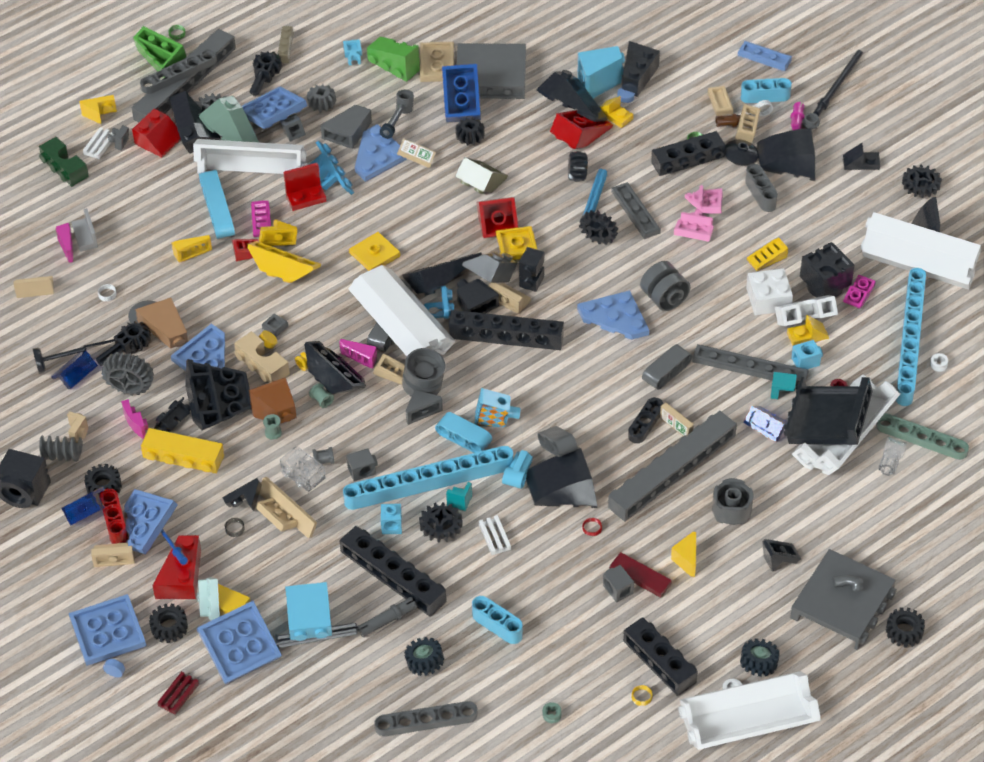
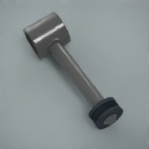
[380,89,414,139]

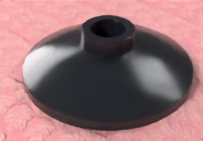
[724,140,759,166]

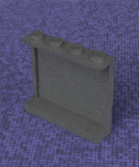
[457,43,526,99]
[790,549,897,650]

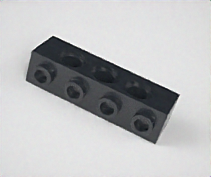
[651,131,725,176]
[623,617,698,696]

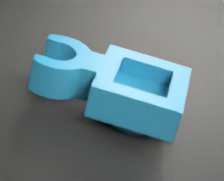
[343,39,362,66]

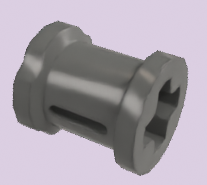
[312,447,334,467]

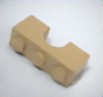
[234,331,290,383]

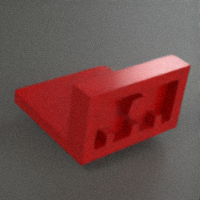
[283,163,327,211]

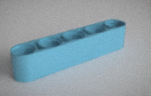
[199,170,235,239]

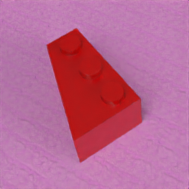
[152,535,201,599]

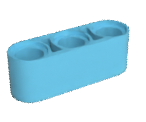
[740,78,792,103]
[435,412,493,453]
[472,596,523,644]

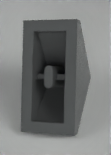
[406,390,443,425]

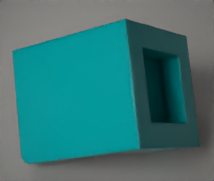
[770,372,797,400]
[446,482,472,511]

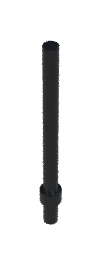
[813,50,863,117]

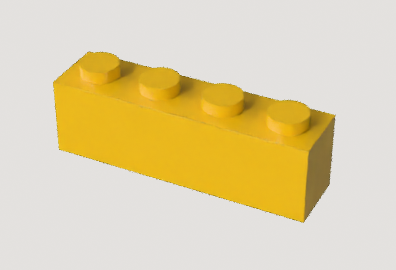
[141,428,225,474]

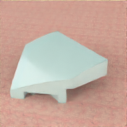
[197,577,220,621]

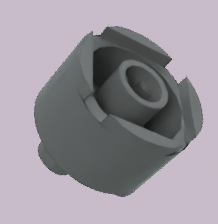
[712,478,754,525]

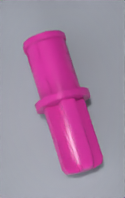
[790,102,805,130]

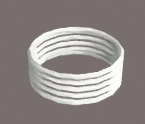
[755,100,773,116]
[98,284,117,301]

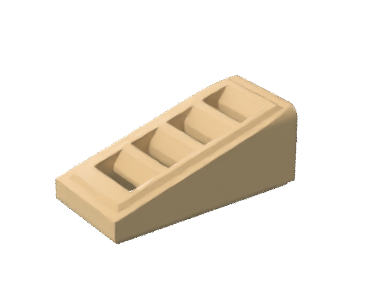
[735,104,761,143]
[373,353,405,385]

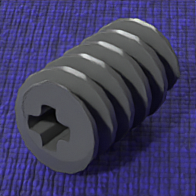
[39,435,83,462]

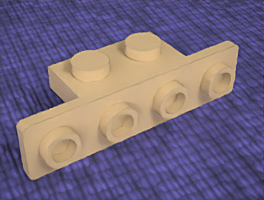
[256,477,317,538]

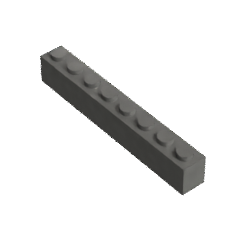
[132,28,236,123]
[608,411,737,522]

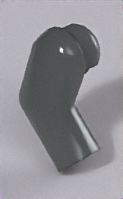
[833,575,863,591]

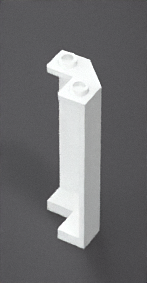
[194,139,309,174]
[860,212,981,290]
[348,265,456,356]
[792,375,900,475]
[678,671,821,750]

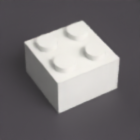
[746,268,793,315]

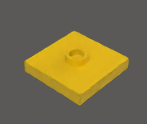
[496,226,538,260]
[349,232,400,271]

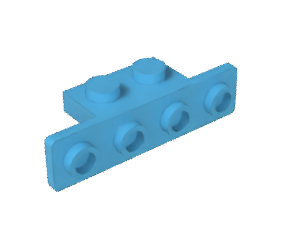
[310,140,354,195]

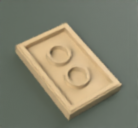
[420,41,454,82]

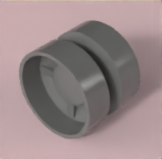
[640,261,691,311]
[402,348,446,397]

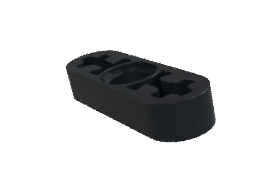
[628,397,664,444]

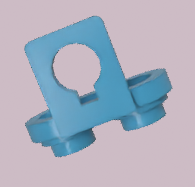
[424,286,454,319]

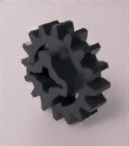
[902,164,942,198]
[579,210,619,245]
[419,502,463,543]

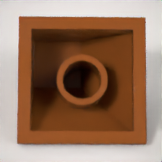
[249,378,297,424]

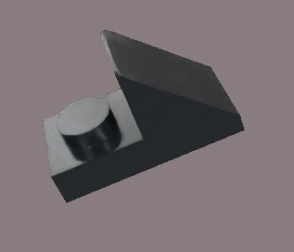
[843,143,880,170]
[222,478,262,511]
[762,539,801,571]

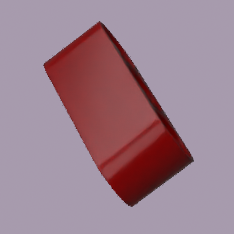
[100,489,128,544]

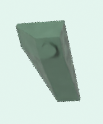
[199,95,259,143]

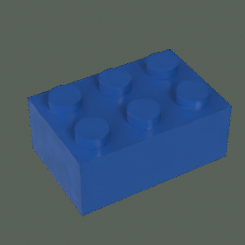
[442,64,481,123]

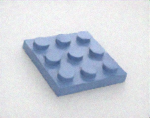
[242,86,307,129]
[68,594,146,666]
[197,601,282,685]

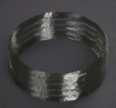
[224,518,245,537]

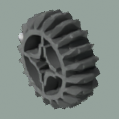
[101,352,154,396]

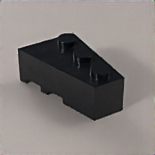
[622,41,660,97]

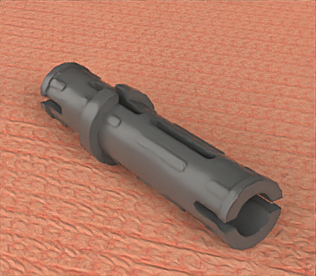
[357,597,417,638]

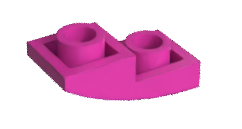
[843,274,876,309]
[121,399,149,439]

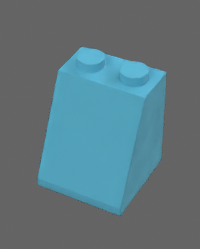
[577,46,625,98]
[285,582,332,641]

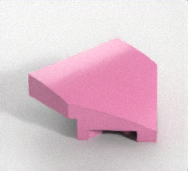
[685,185,723,214]
[674,209,714,242]

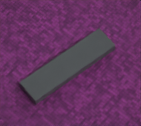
[612,182,661,239]

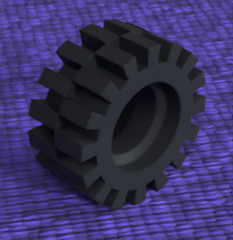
[84,464,122,501]
[149,603,188,643]
[886,607,925,648]

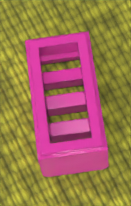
[251,200,271,237]
[55,223,74,263]
[339,339,377,369]

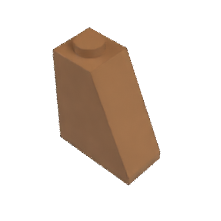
[136,297,188,349]

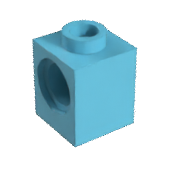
[791,340,823,369]
[381,504,402,534]

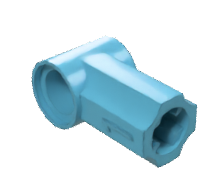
[502,450,533,489]

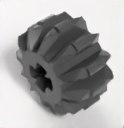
[307,84,336,112]

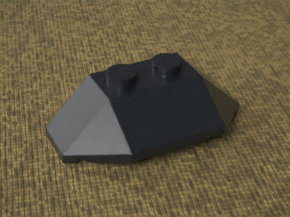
[304,341,366,394]

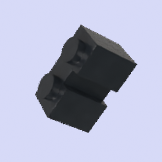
[519,247,545,292]

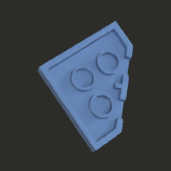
[355,124,407,182]
[577,290,649,340]
[171,323,225,371]
[124,489,178,555]

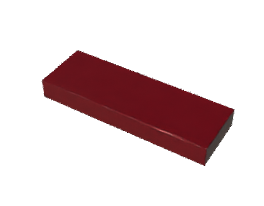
[609,552,672,598]

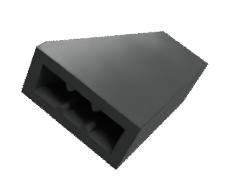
[320,104,372,149]

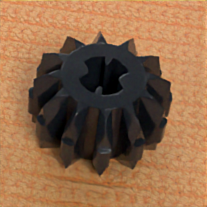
[455,117,485,146]
[568,151,588,182]

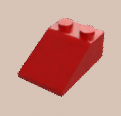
[550,110,613,149]

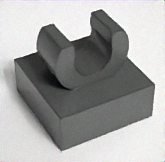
[108,125,129,151]

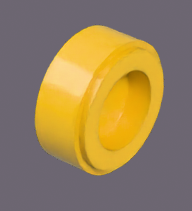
[258,330,278,349]

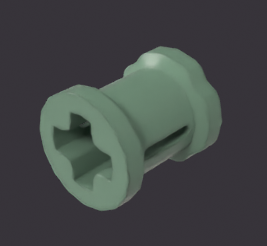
[309,383,334,408]
[263,414,282,440]

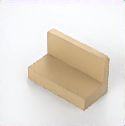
[13,276,54,298]
[488,283,531,314]
[91,543,135,567]

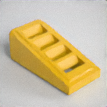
[171,235,212,263]
[747,237,788,271]

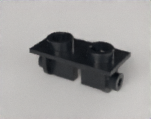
[154,397,190,432]

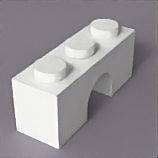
[775,295,838,326]

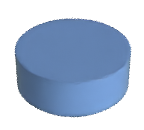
[617,88,635,103]
[103,659,125,678]

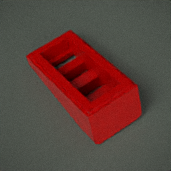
[232,239,259,261]

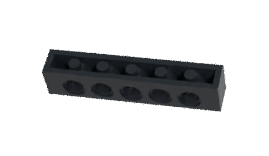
[449,310,564,351]
[339,526,447,617]

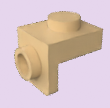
[67,411,89,442]

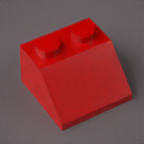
[132,109,181,158]
[476,197,518,238]

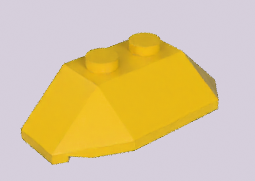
[248,241,321,283]

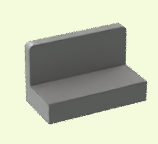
[71,208,98,252]

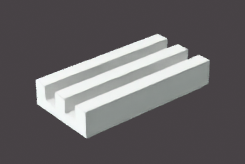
[83,127,113,159]
[479,515,511,555]

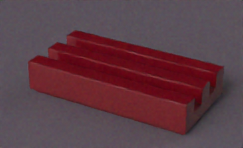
[157,671,199,715]

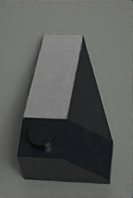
[537,70,608,122]
[169,91,221,154]
[402,252,482,296]

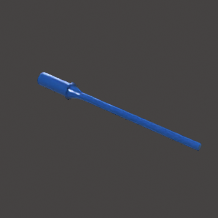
[161,529,188,565]

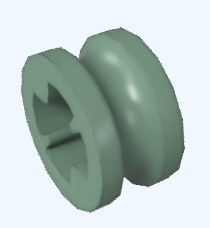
[542,702,562,723]

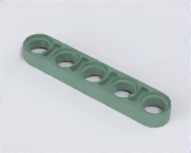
[876,413,969,460]

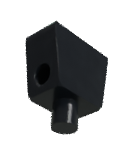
[457,278,499,313]

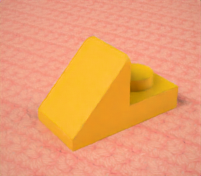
[79,95,117,124]
[599,96,633,128]
[259,220,298,246]
[787,315,829,346]

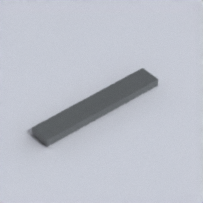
[692,344,809,386]

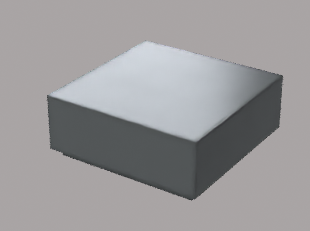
[262,313,289,337]

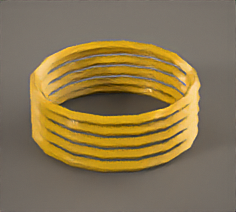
[632,685,652,706]

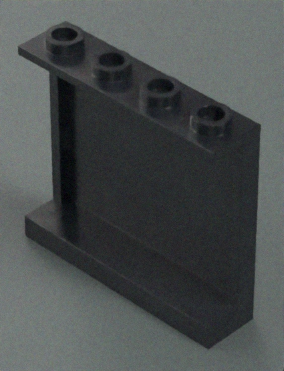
[784,377,873,445]

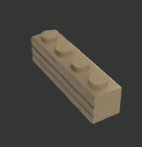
[278,26,294,63]

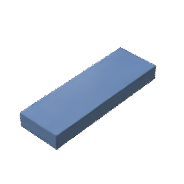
[738,41,792,71]

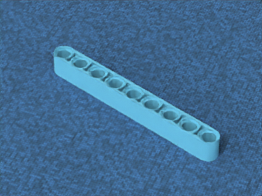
[896,268,926,406]
[343,446,513,510]

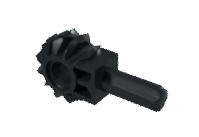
[249,50,282,97]
[96,321,151,366]

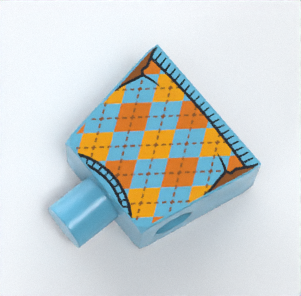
[474,388,521,427]

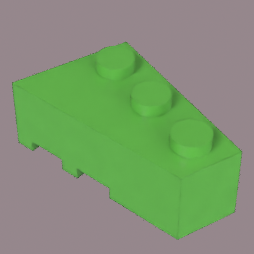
[133,26,187,78]
[367,36,420,82]

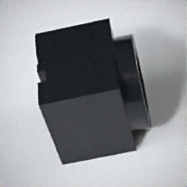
[800,242,855,298]
[0,449,51,508]

